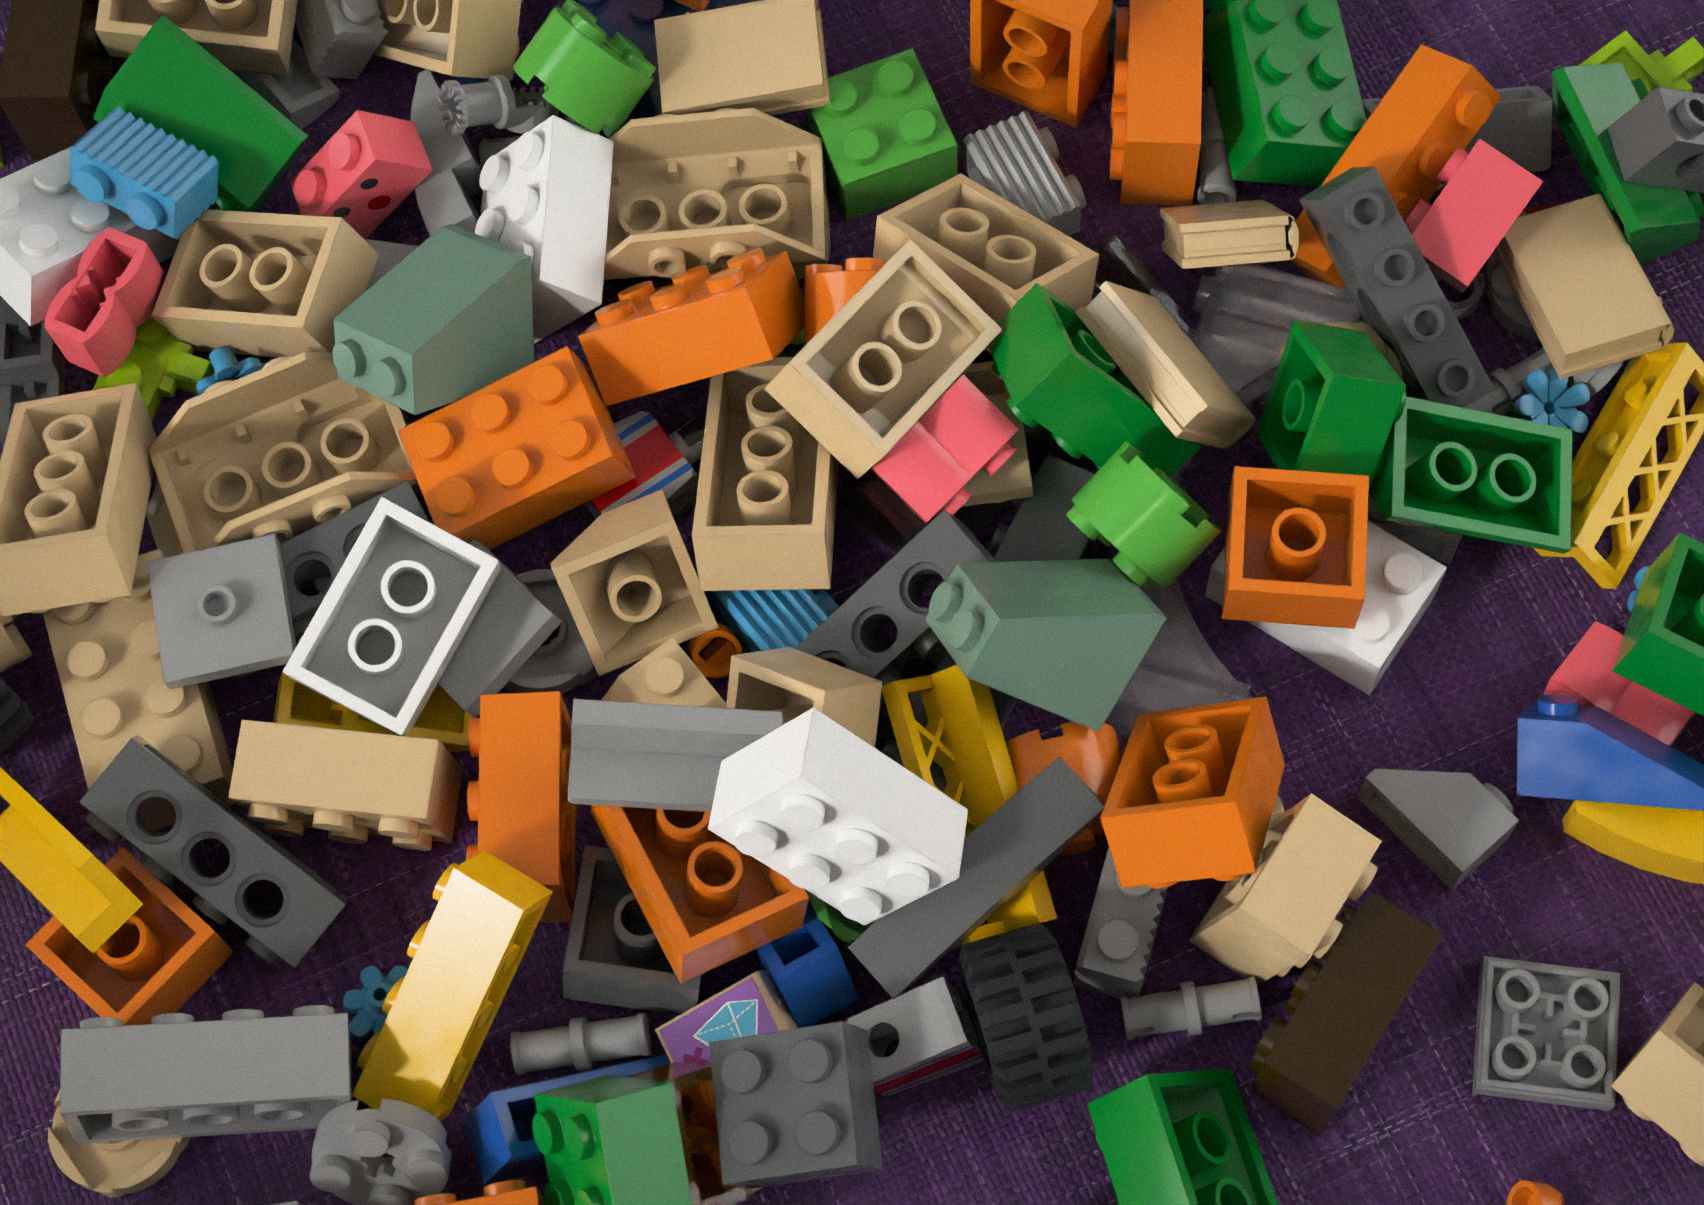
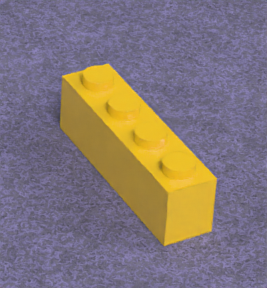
[352,850,553,1122]

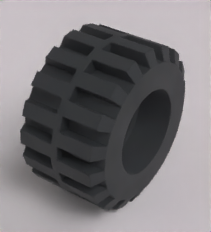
[958,922,1093,1112]

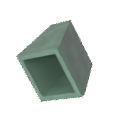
[332,224,534,415]
[925,559,1167,732]

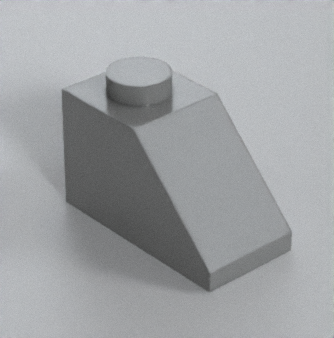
[1357,769,1519,891]

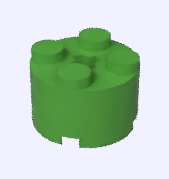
[513,0,656,139]
[1066,441,1222,591]

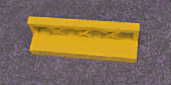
[1533,342,1704,589]
[882,665,1057,947]
[0,767,143,954]

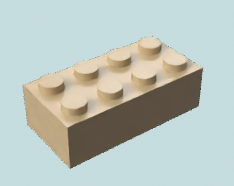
[692,357,839,591]
[0,383,157,617]
[43,549,234,842]

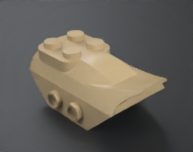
[604,108,830,280]
[146,352,420,557]

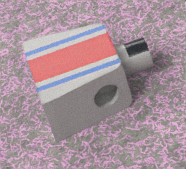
[584,411,705,522]
[845,977,984,1096]

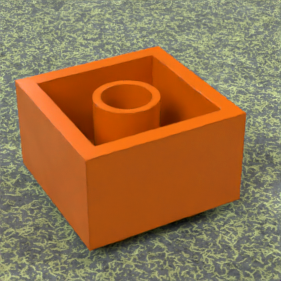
[1222,466,1369,629]
[25,847,234,1026]

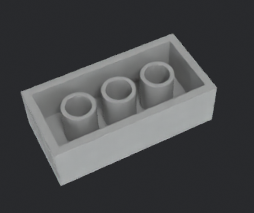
[60,1005,353,1144]

